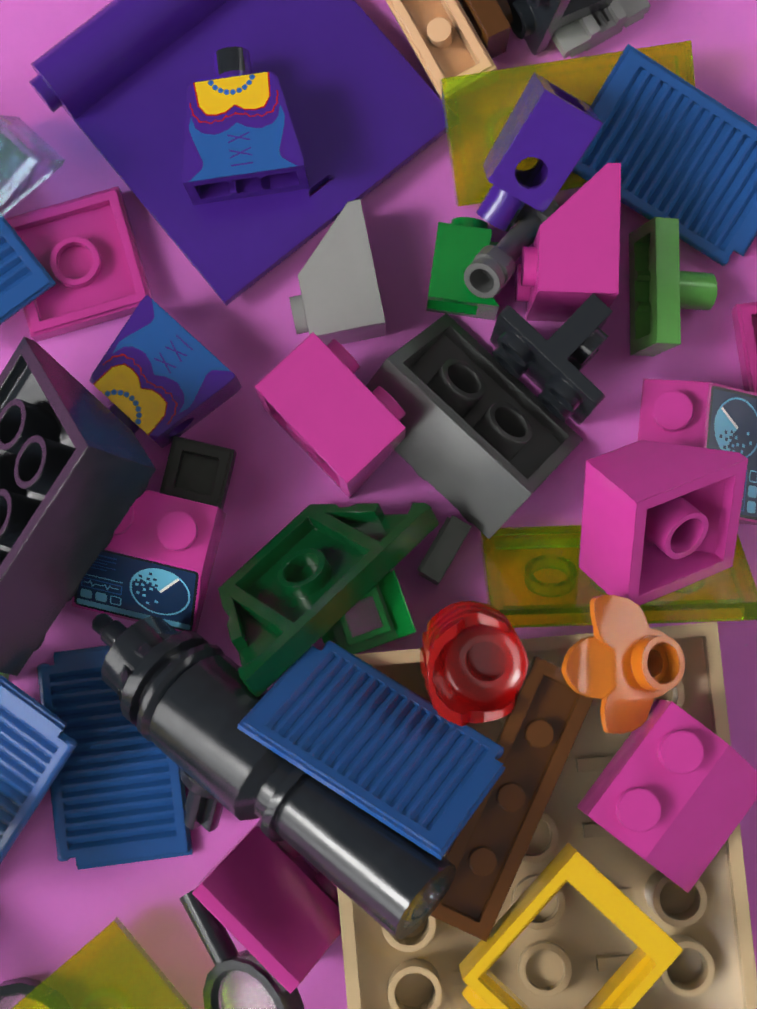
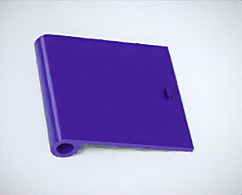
[29,0,458,306]

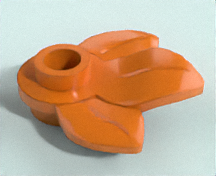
[561,595,685,734]

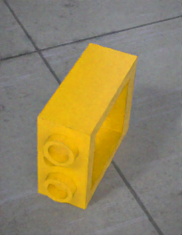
[459,842,683,1009]

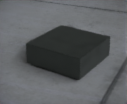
[159,436,237,511]
[417,515,472,585]

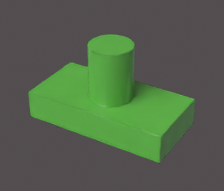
[629,217,718,356]

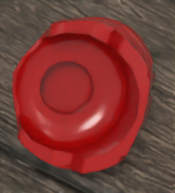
[420,601,529,726]

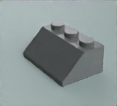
[366,313,583,539]

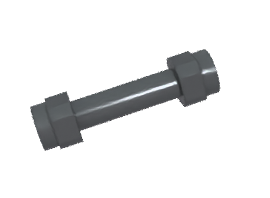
[464,199,559,299]

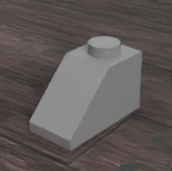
[289,199,386,345]

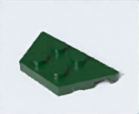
[218,503,439,698]

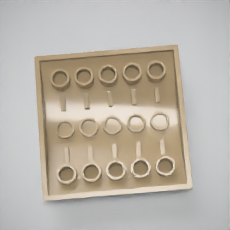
[337,622,757,1009]

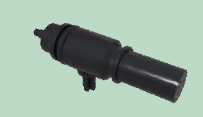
[92,613,456,940]

